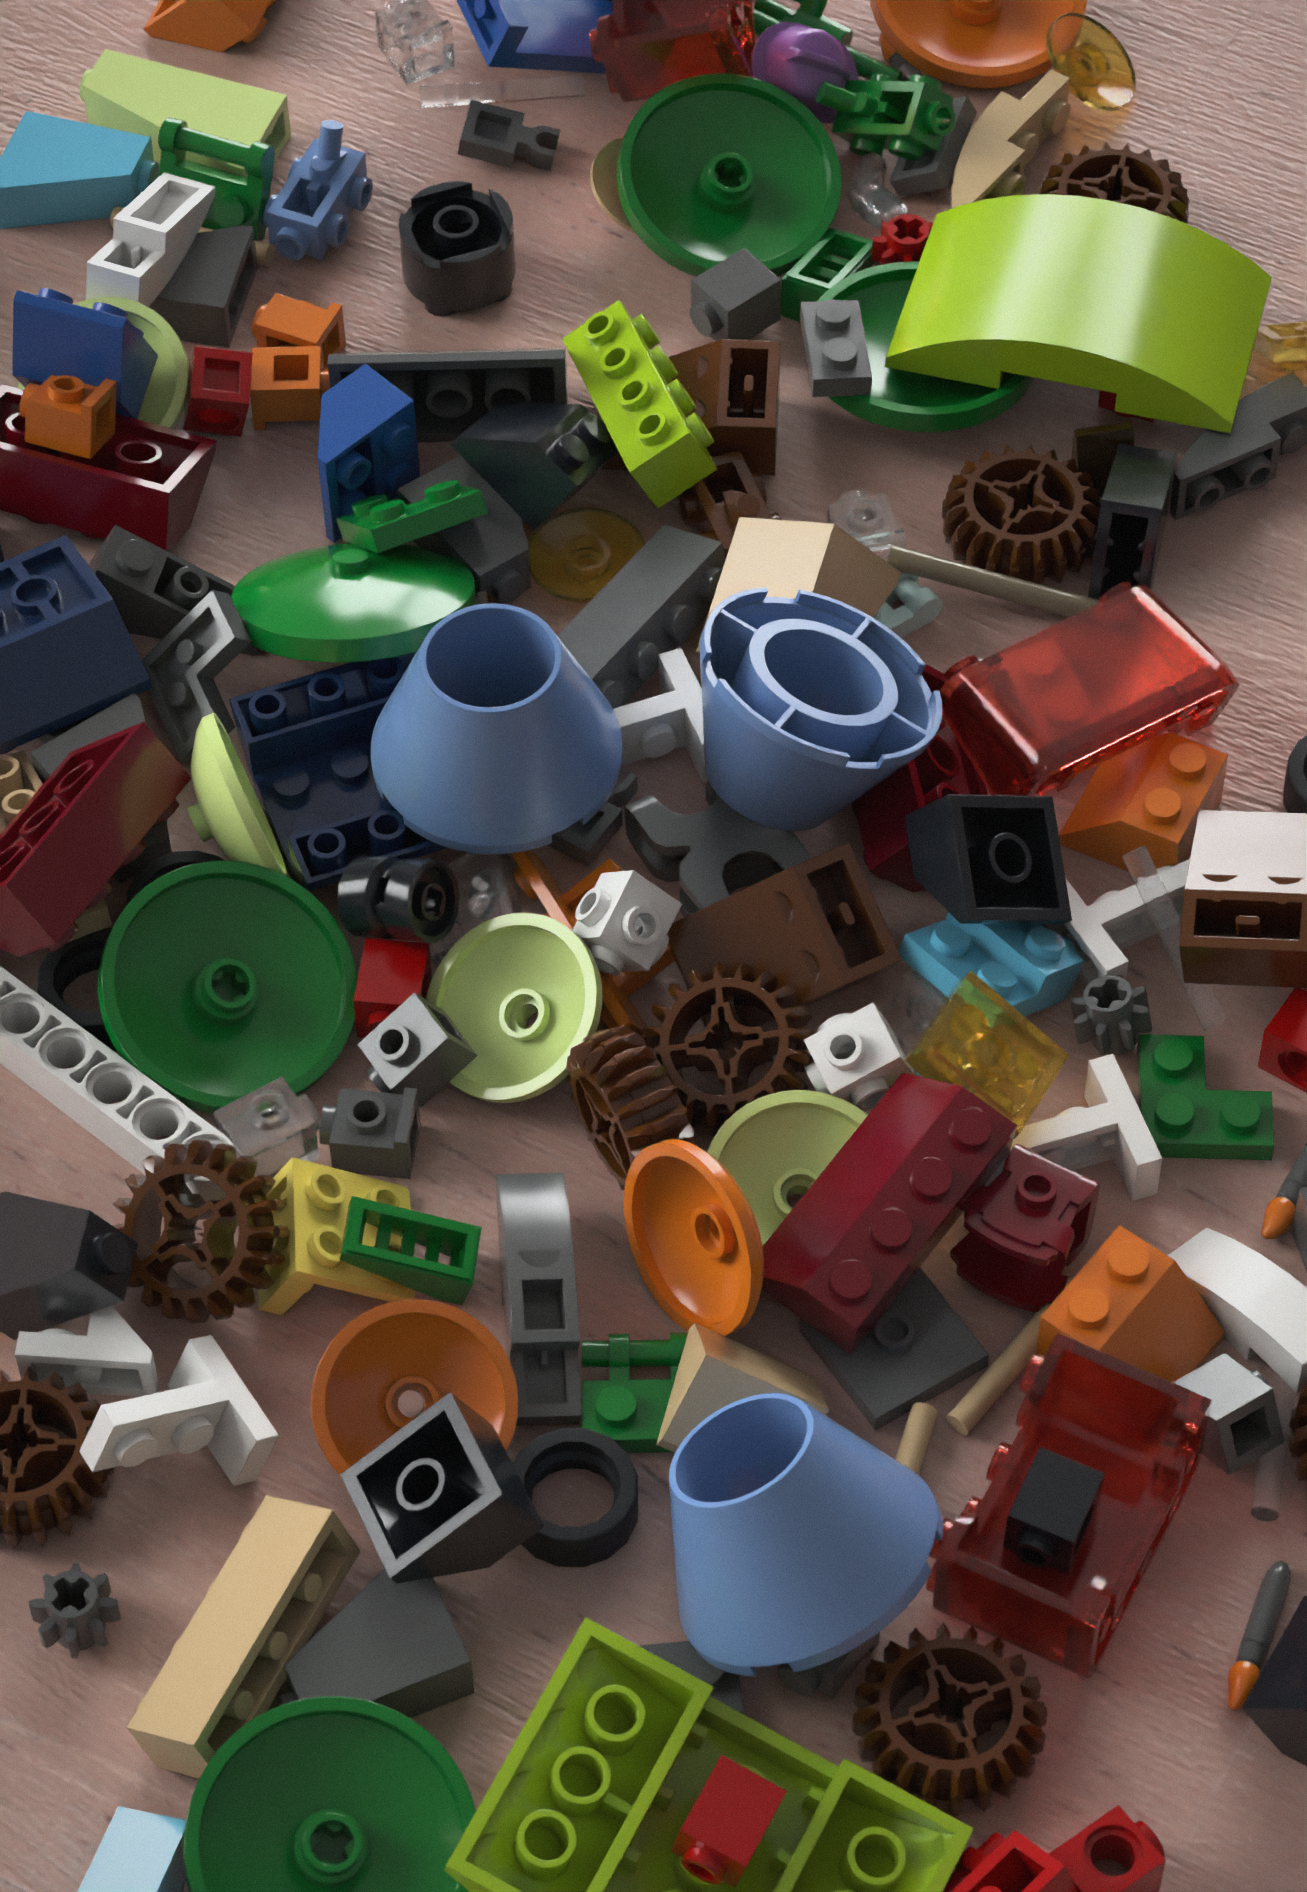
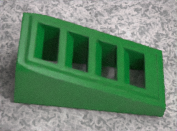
[781,228,875,322]
[339,1196,482,1305]

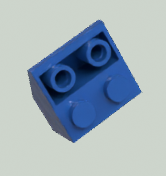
[12,288,158,419]
[318,363,420,543]

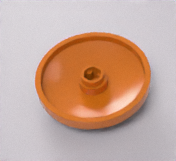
[870,0,1087,88]

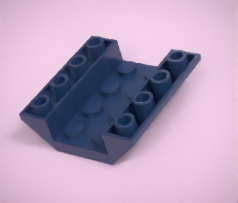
[0,535,152,754]
[229,651,448,891]

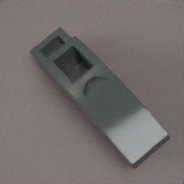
[1169,372,1307,520]
[496,1173,582,1426]

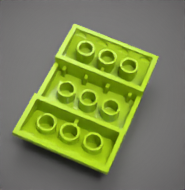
[885,194,1272,434]
[444,1617,974,1892]

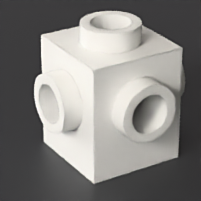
[572,870,682,976]
[804,1002,915,1111]

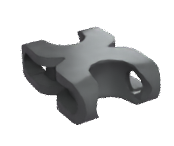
[624,778,811,917]

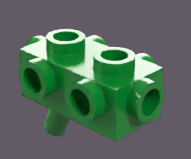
[816,74,955,161]

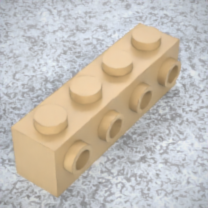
[126,1495,360,1779]

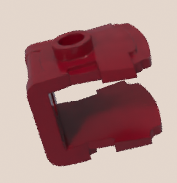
[950,1143,1100,1312]

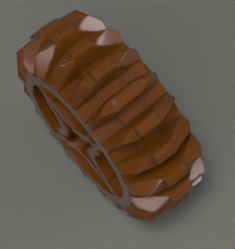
[1038,141,1189,224]
[942,444,1102,584]
[643,961,815,1136]
[566,1025,697,1190]
[112,1140,290,1323]
[0,1366,115,1550]
[852,1622,1047,1818]

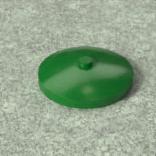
[616,73,842,277]
[818,261,1034,432]
[232,543,476,663]
[98,860,357,1115]
[183,1696,476,1892]

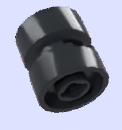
[337,855,460,943]

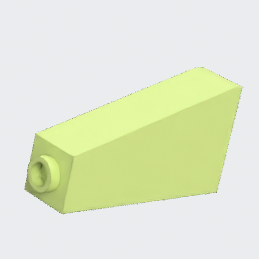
[80,49,291,178]

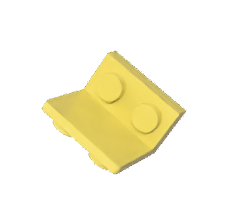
[258,1157,415,1316]

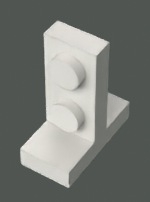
[613,648,707,783]
[1041,859,1190,986]
[986,1054,1162,1201]
[79,1335,279,1486]

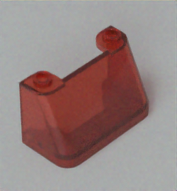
[939,582,1240,796]

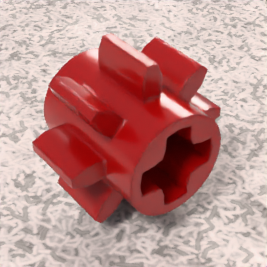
[872,214,933,265]

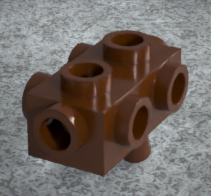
[677,450,782,557]

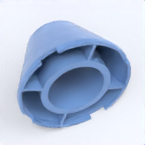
[700,587,943,831]
[371,603,622,854]
[669,1393,943,1677]

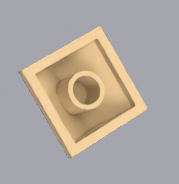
[656,1323,829,1453]

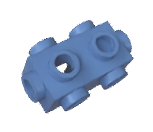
[263,120,373,260]

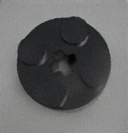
[399,181,515,317]

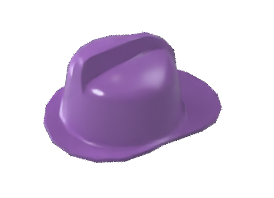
[752,21,858,124]

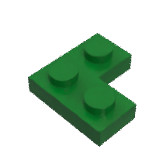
[336,480,488,553]
[1137,1034,1274,1161]

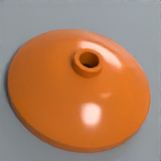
[624,1139,764,1336]
[310,1299,518,1477]

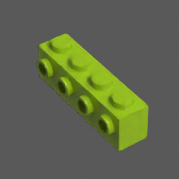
[562,300,717,509]

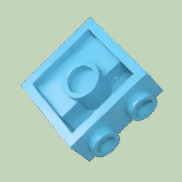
[898,912,1085,1031]

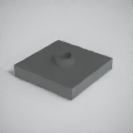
[800,1268,989,1431]

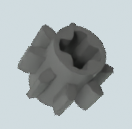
[1070,975,1153,1055]
[29,1563,121,1658]

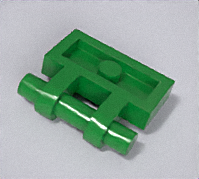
[582,1332,688,1453]

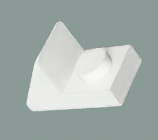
[15,1306,160,1397]

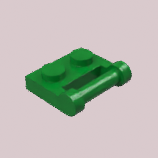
[158,117,275,241]

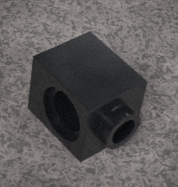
[1003,1447,1105,1574]

